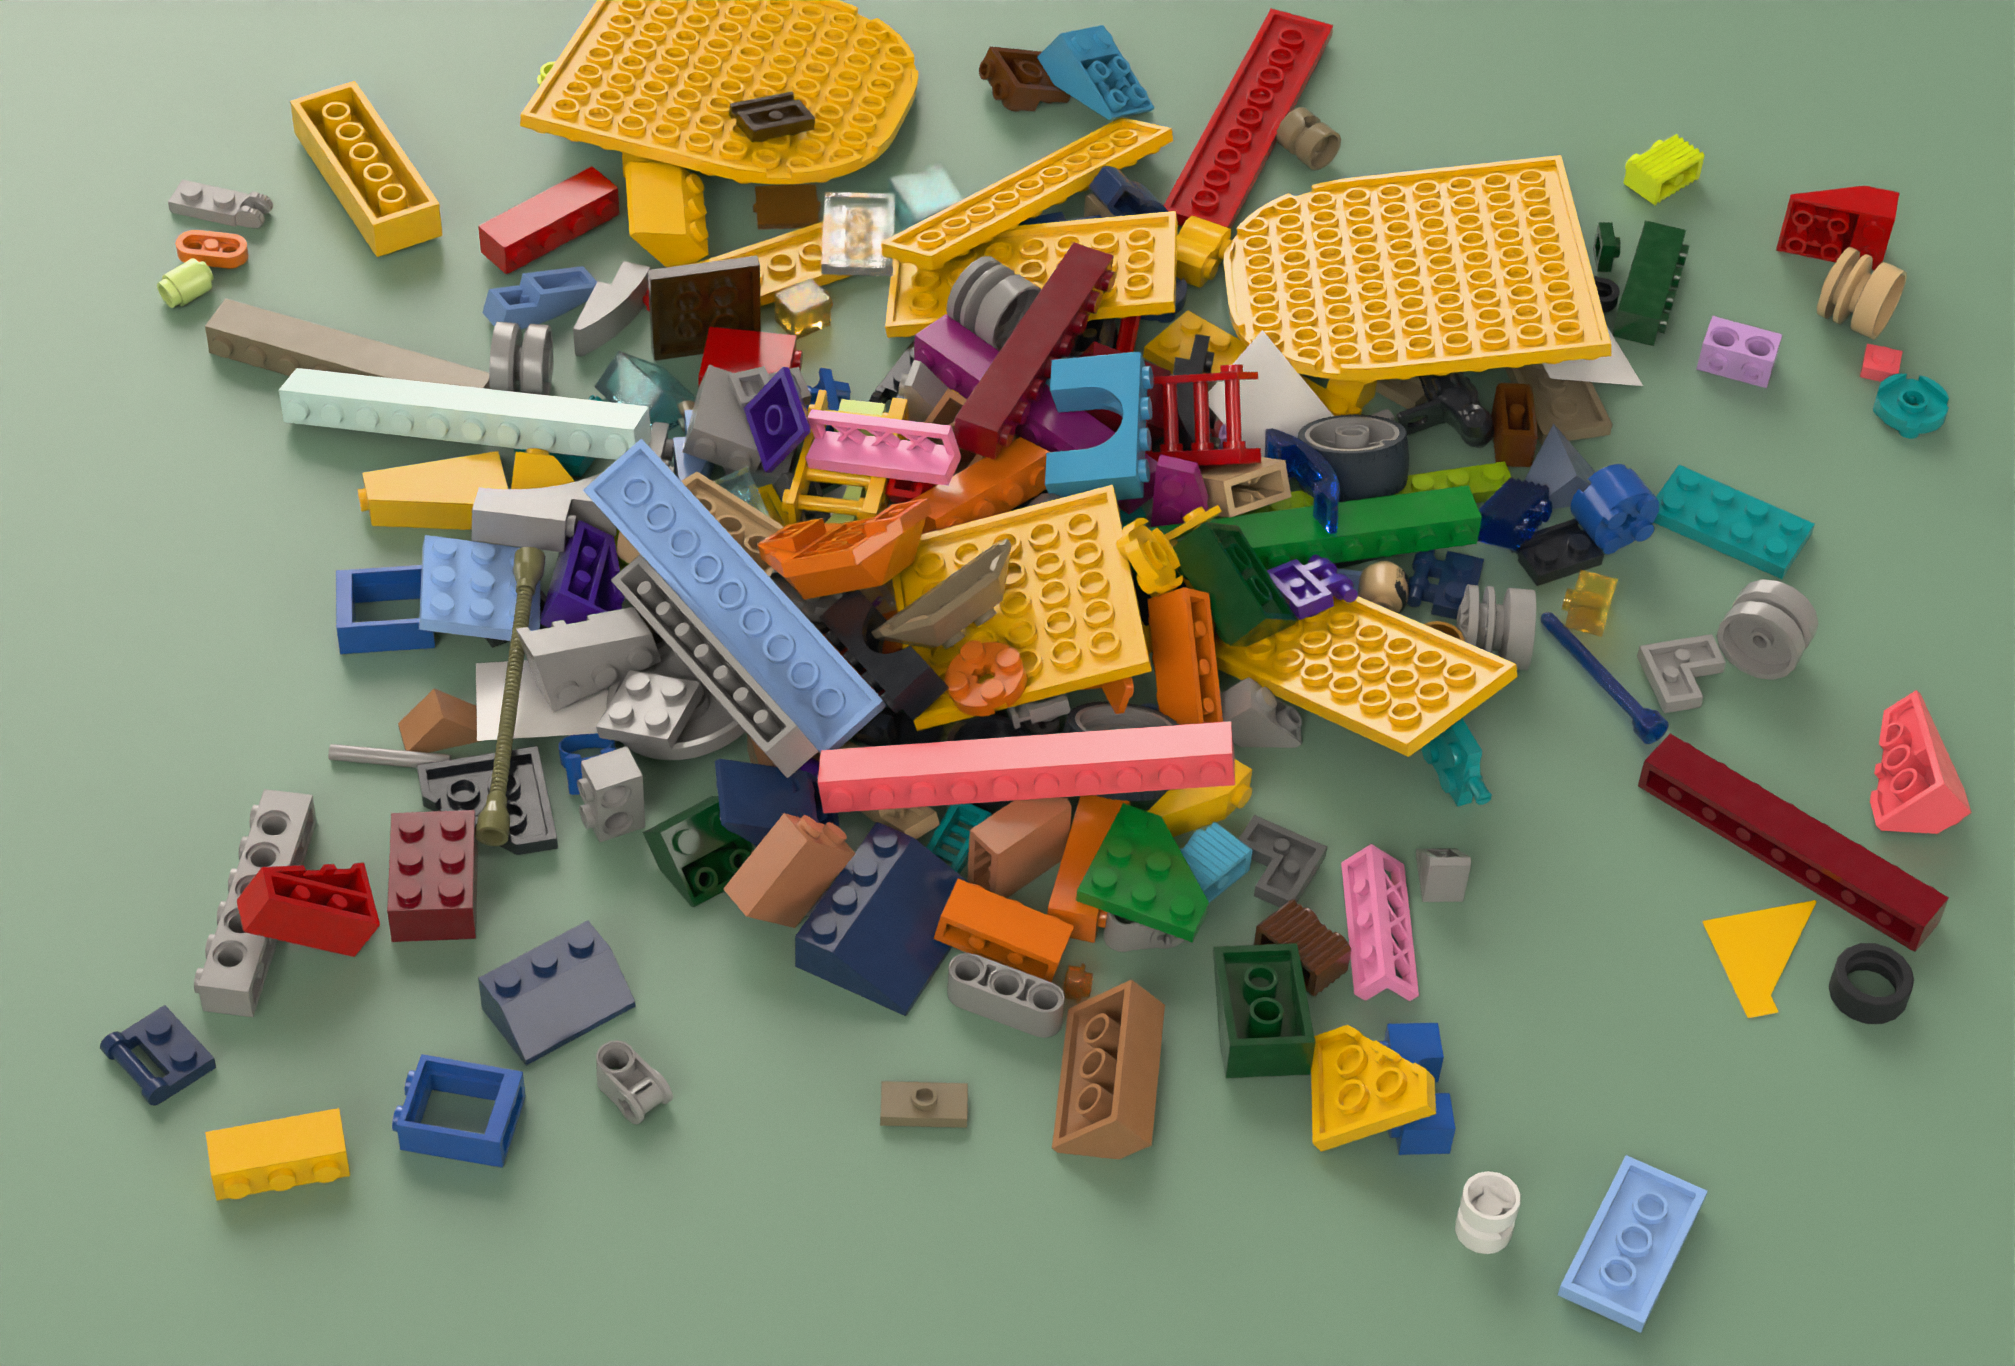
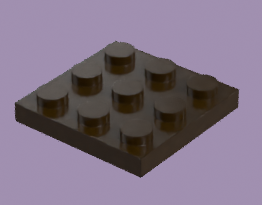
[648,255,761,361]

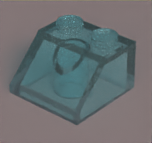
[594,351,696,430]

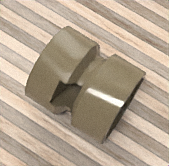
[1276,107,1341,170]

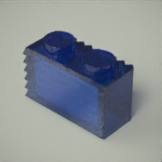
[1477,477,1553,551]

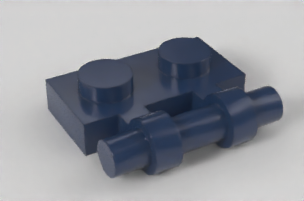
[1407,550,1484,620]

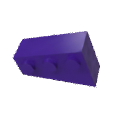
[539,520,625,628]

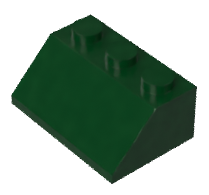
[1173,522,1298,647]

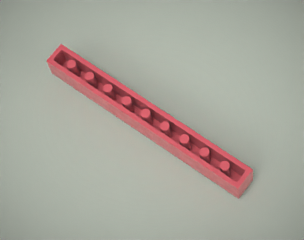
[817,722,1235,814]

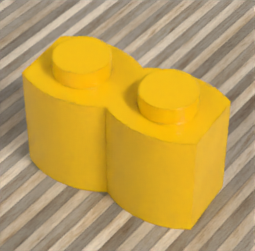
[1176,216,1233,288]

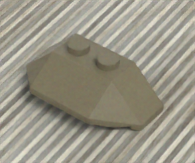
[871,538,1012,650]

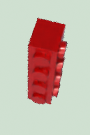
[478,166,620,275]

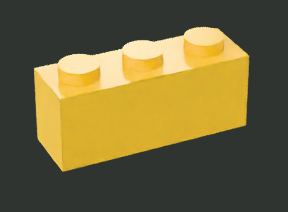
[205,1108,350,1200]

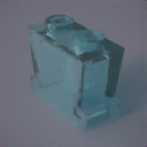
[885,164,963,231]

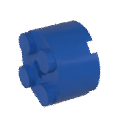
[1570,464,1659,554]

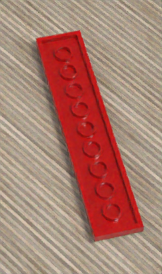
[1164,8,1333,229]

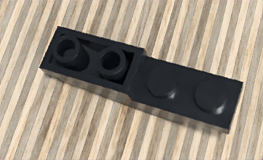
[1173,334,1216,451]

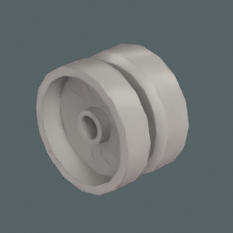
[489,322,554,396]
[1717,579,1818,680]

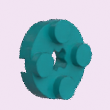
[1873,373,1949,439]

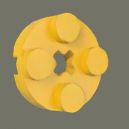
[1116,518,1183,594]

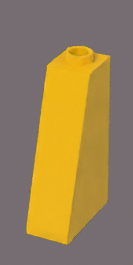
[357,451,508,530]

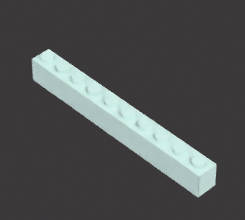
[279,368,652,460]

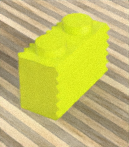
[1623,134,1705,205]

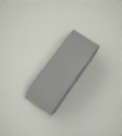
[947,953,1065,1038]

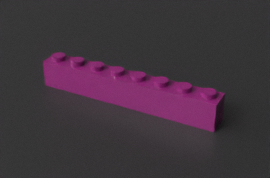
[914,314,1157,514]

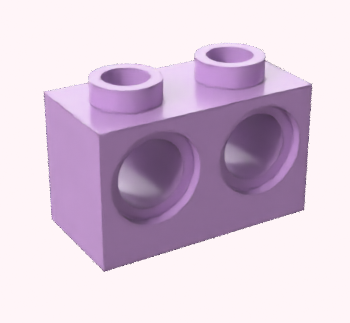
[1697,316,1783,388]

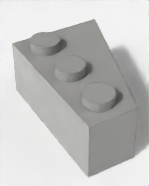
[516,607,661,712]

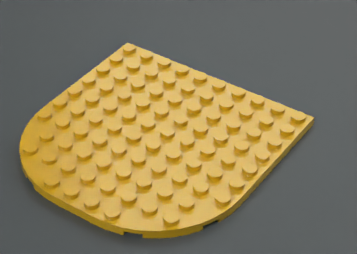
[520,0,918,184]
[1224,155,1612,384]

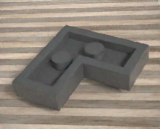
[1239,815,1327,908]

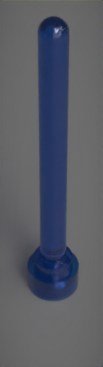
[1540,612,1669,744]

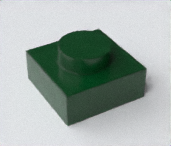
[1593,222,1621,272]

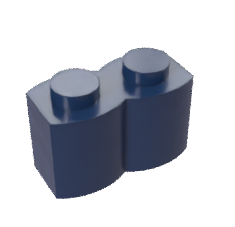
[1089,166,1168,217]

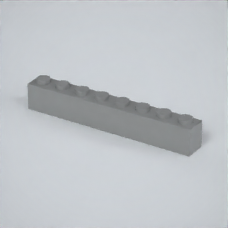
[611,554,818,778]

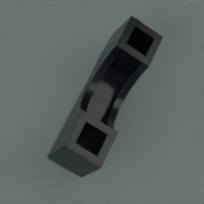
[819,590,949,721]

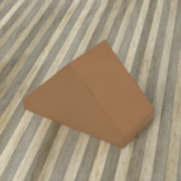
[398,688,480,753]

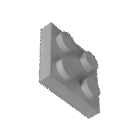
[596,670,704,750]

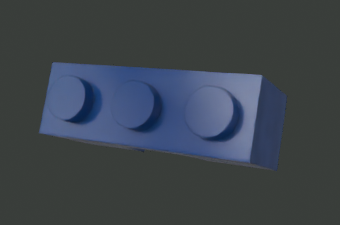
[1378,1023,1455,1155]

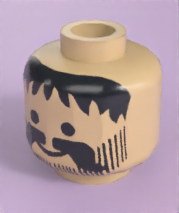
[1358,561,1409,614]

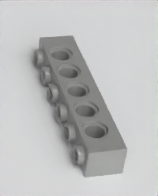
[194,789,317,1017]

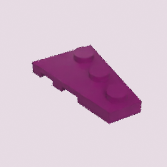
[1151,454,1216,527]

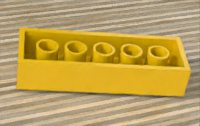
[290,81,443,257]

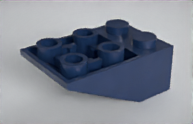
[715,758,840,847]

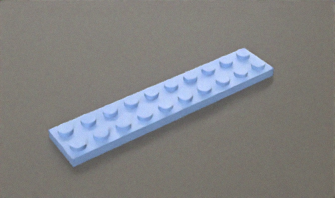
[583,438,887,753]

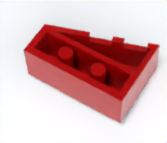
[236,863,380,957]

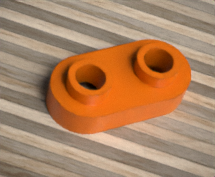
[175,230,249,269]

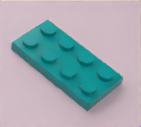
[1653,465,1815,579]

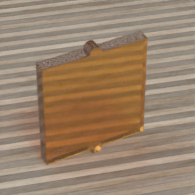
[753,184,821,230]

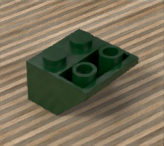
[643,796,754,907]

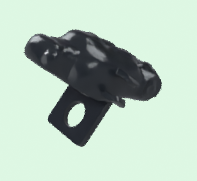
[1397,371,1494,449]

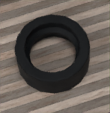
[1828,943,1914,1024]

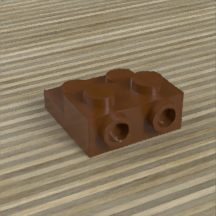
[979,46,1071,112]

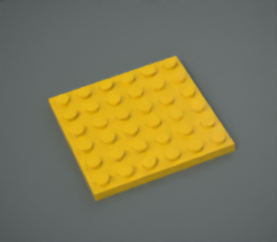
[892,485,1152,731]

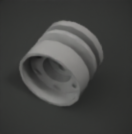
[946,256,1041,351]
[1456,584,1536,670]

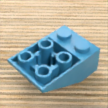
[1037,25,1155,121]

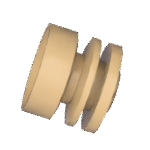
[1817,247,1907,340]

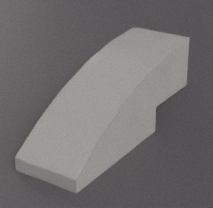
[573,261,651,357]

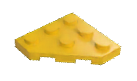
[1311,1024,1436,1152]

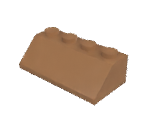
[1052,979,1165,1160]

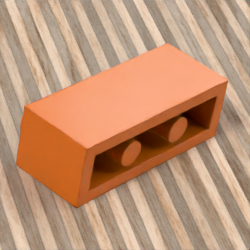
[933,879,1074,982]

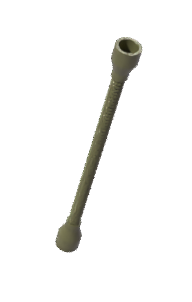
[475,547,546,846]

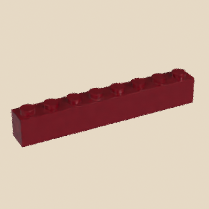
[954,242,1116,460]
[1638,733,1949,952]

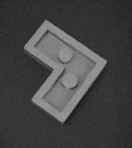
[1637,634,1726,713]

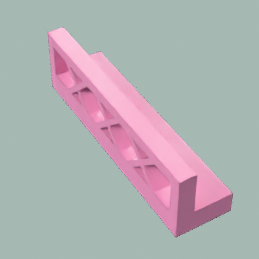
[806,409,961,486]
[1341,844,1419,1001]

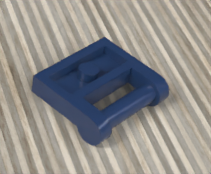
[100,1005,216,1106]

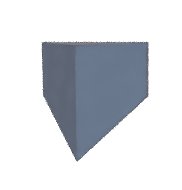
[1523,423,1595,512]

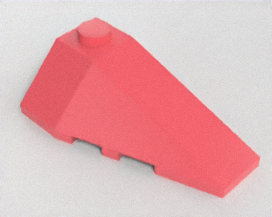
[1870,690,1972,834]

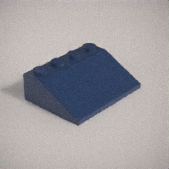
[795,822,970,1016]

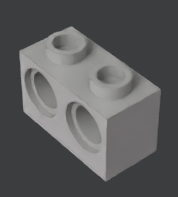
[577,746,645,842]

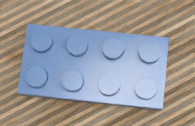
[1558,1155,1708,1333]

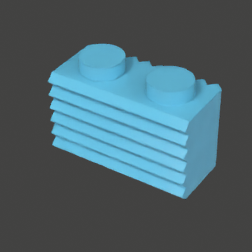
[1180,822,1252,903]

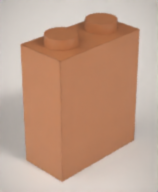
[967,797,1072,898]
[723,813,856,928]

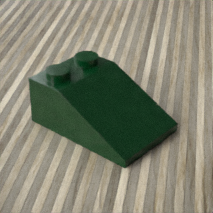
[1213,943,1315,1078]

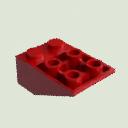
[1776,185,1900,271]

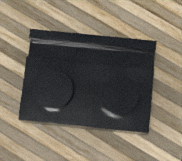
[1509,518,1604,586]

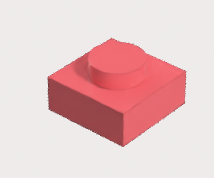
[1860,343,1903,382]

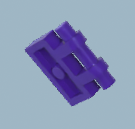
[1267,555,1358,620]

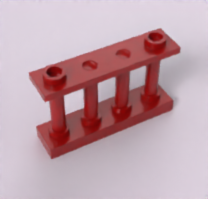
[1145,364,1261,466]

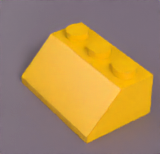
[625,162,709,267]

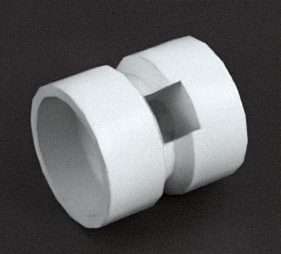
[1455,1171,1520,1254]

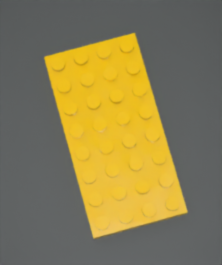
[885,211,1178,338]
[1212,596,1518,757]

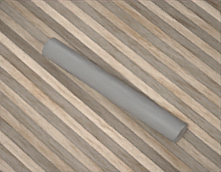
[328,744,452,768]

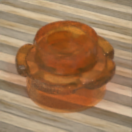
[1063,962,1093,1004]

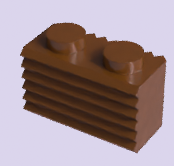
[1491,383,1538,467]
[1254,899,1352,997]

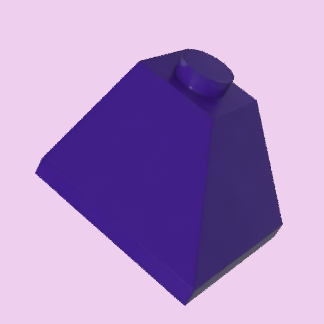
[744,367,811,473]

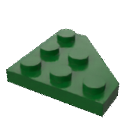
[1076,803,1209,943]

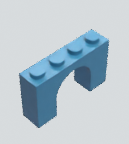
[1045,351,1153,500]

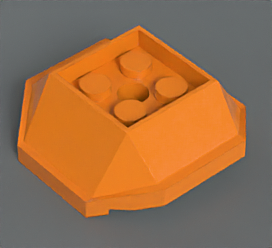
[757,498,932,600]

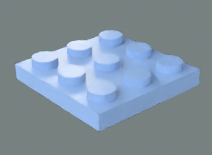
[419,535,540,641]

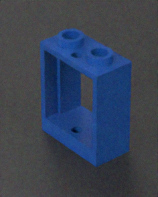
[336,565,435,654]
[392,1054,526,1168]

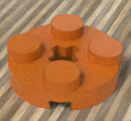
[944,640,1027,716]

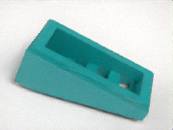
[926,804,992,874]

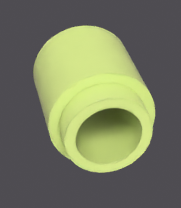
[157,258,214,308]

